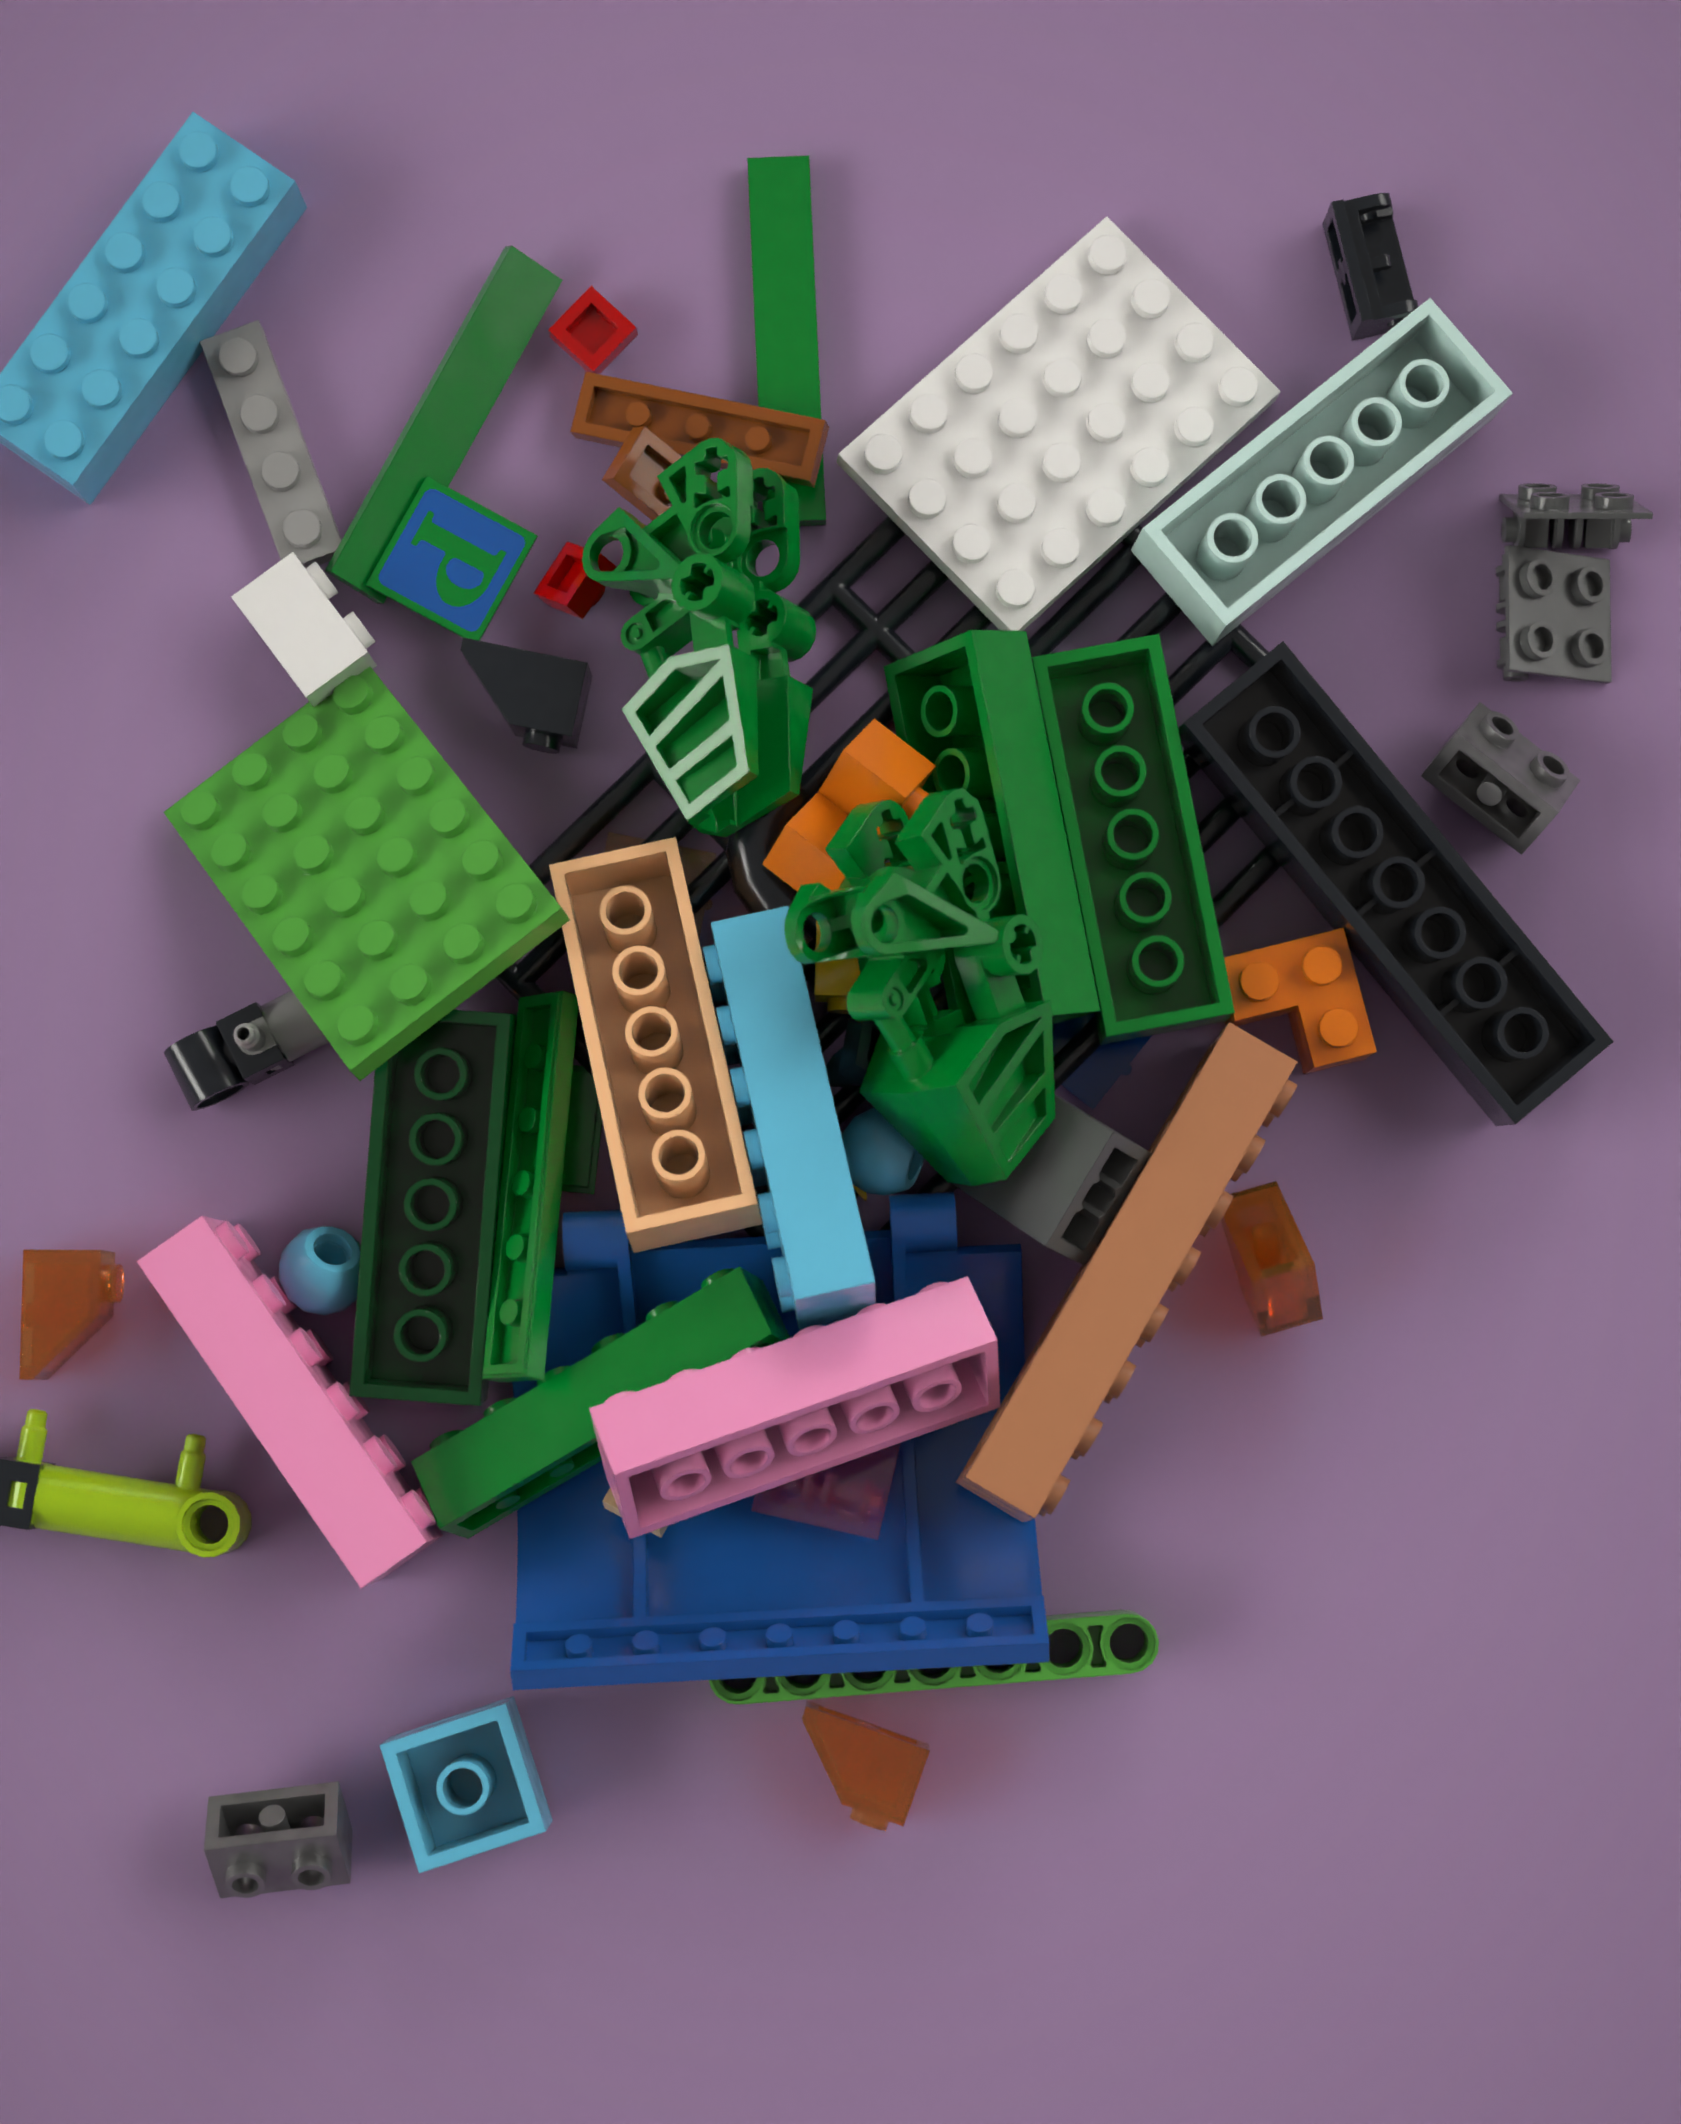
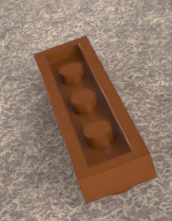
[570,371,829,488]

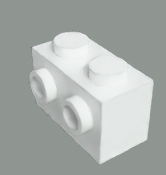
[231,552,377,707]

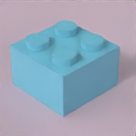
[380,1696,553,1873]

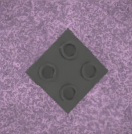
[1499,483,1653,549]
[1495,545,1612,684]

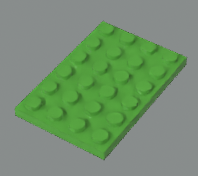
[164,667,570,1081]

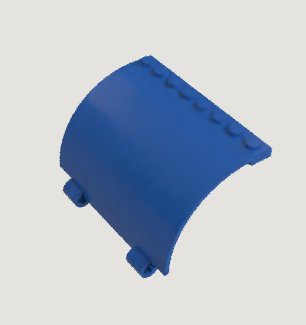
[510,1192,1049,1690]

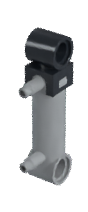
[164,991,329,1111]

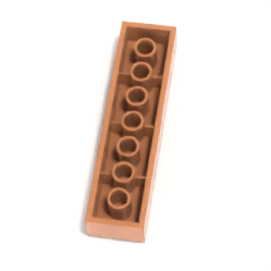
[956,1022,1297,1522]

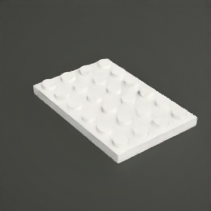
[836,216,1281,631]

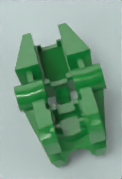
[582,438,816,837]
[784,788,1055,1186]

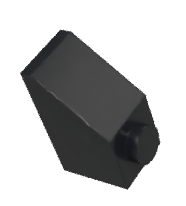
[460,638,592,754]

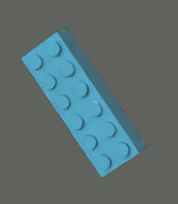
[0,112,307,505]
[702,906,876,1329]

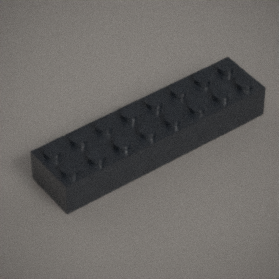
[1178,641,1614,1126]

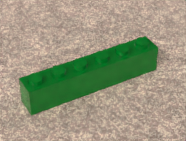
[411,1266,791,1539]

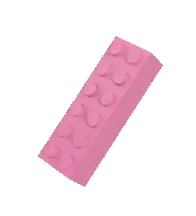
[137,1216,443,1589]
[589,1276,1001,1539]

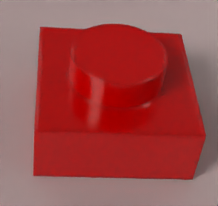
[548,286,638,374]
[533,541,616,619]

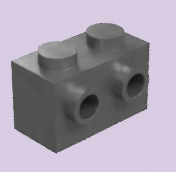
[1421,702,1580,855]
[204,1781,353,1899]

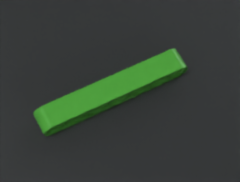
[709,1609,1159,1705]

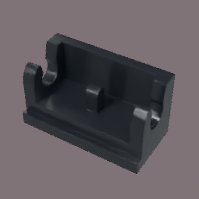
[1322,193,1419,341]

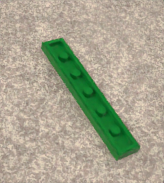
[747,155,826,527]
[325,245,563,604]
[482,990,579,1382]

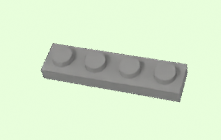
[200,320,342,568]

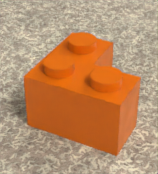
[762,718,936,892]
[1224,928,1377,1075]

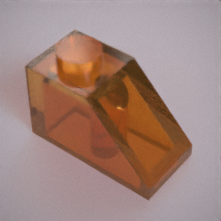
[1221,1181,1323,1337]
[19,1249,124,1380]
[802,1700,930,1831]

